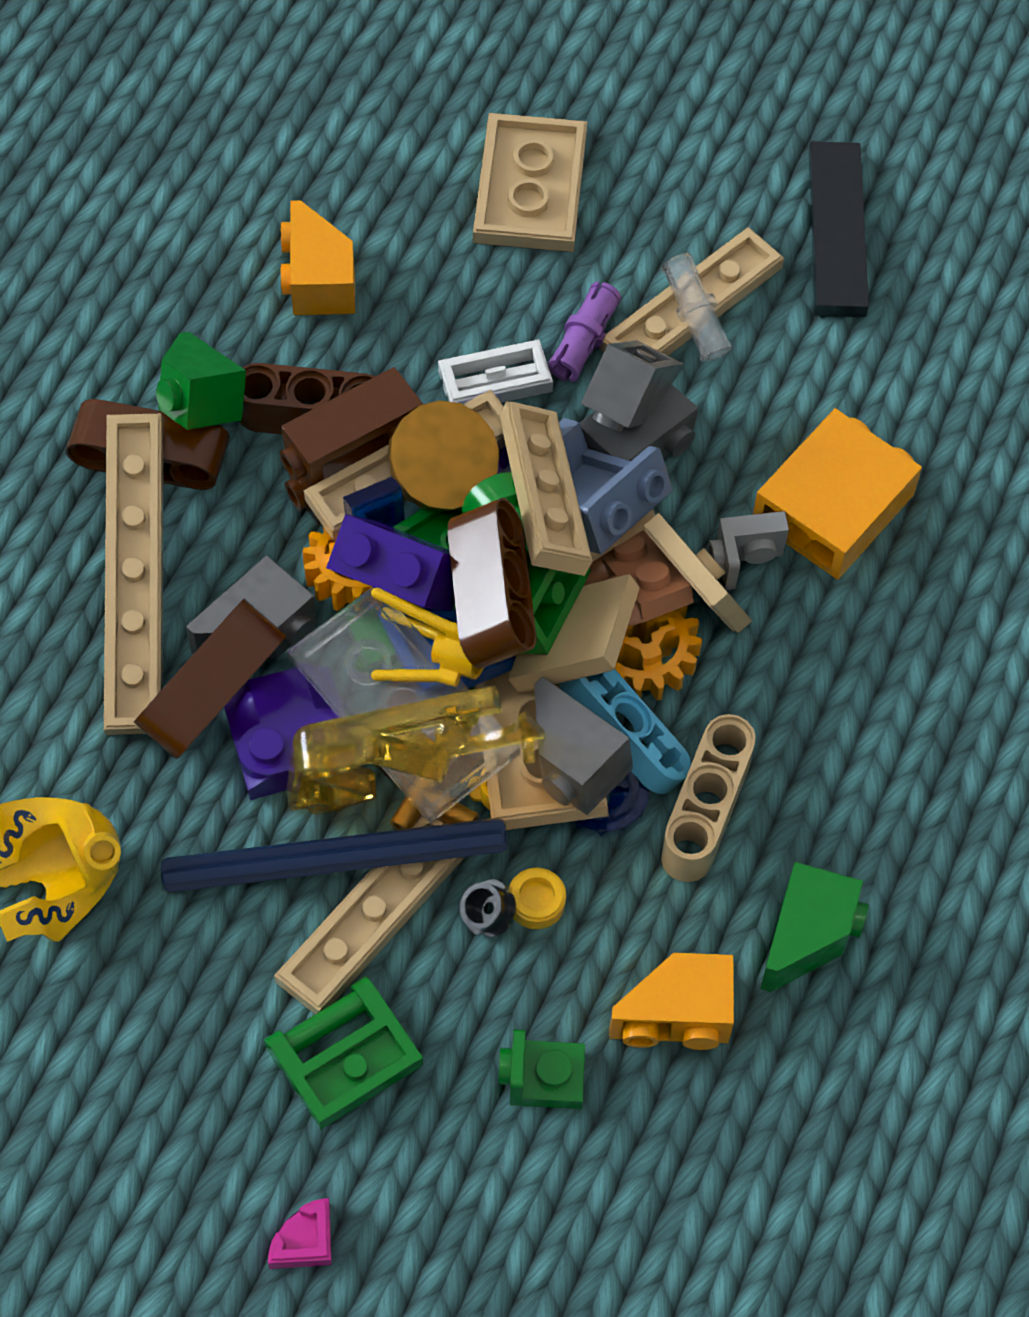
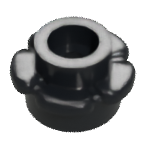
[460,879,516,937]

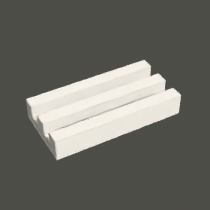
[438,339,553,404]

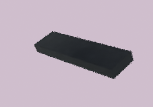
[809,141,869,317]

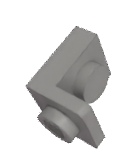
[708,511,789,590]

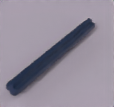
[160,818,508,892]

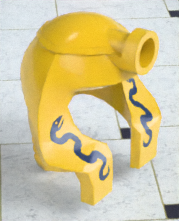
[0,797,121,942]

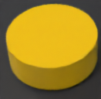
[508,868,566,929]

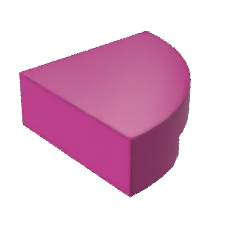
[268,1198,332,1269]

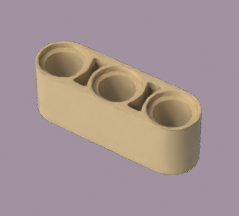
[661,714,756,882]

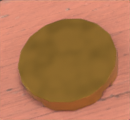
[388,400,499,512]

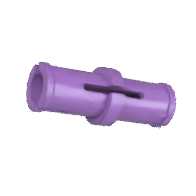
[548,281,621,382]

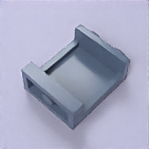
[500,418,673,555]

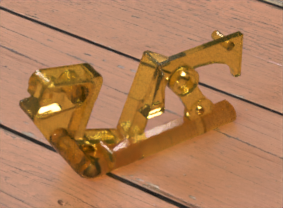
[287,685,545,814]

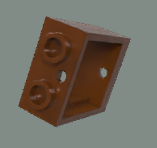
[279,367,423,525]

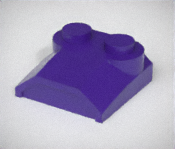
[224,666,360,800]

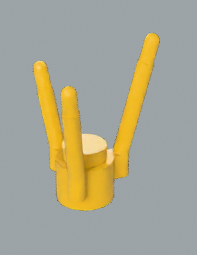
[371,588,484,687]

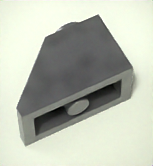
[581,340,683,431]
[186,555,317,658]
[534,677,633,815]

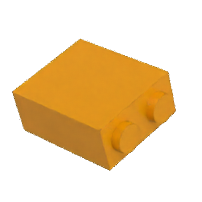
[753,408,922,580]

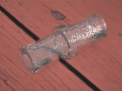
[661,253,733,362]

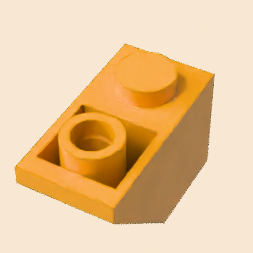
[281,200,355,315]
[609,953,734,1050]

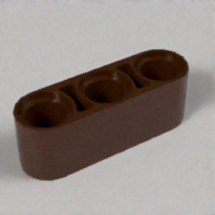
[239,363,382,442]
[65,399,230,490]
[448,498,536,669]
[134,598,287,760]

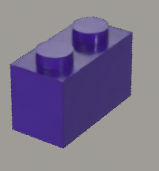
[326,514,455,612]

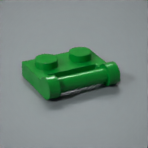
[263,976,423,1130]

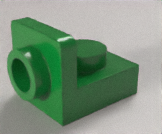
[498,1029,585,1109]

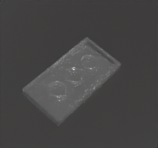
[287,587,520,824]

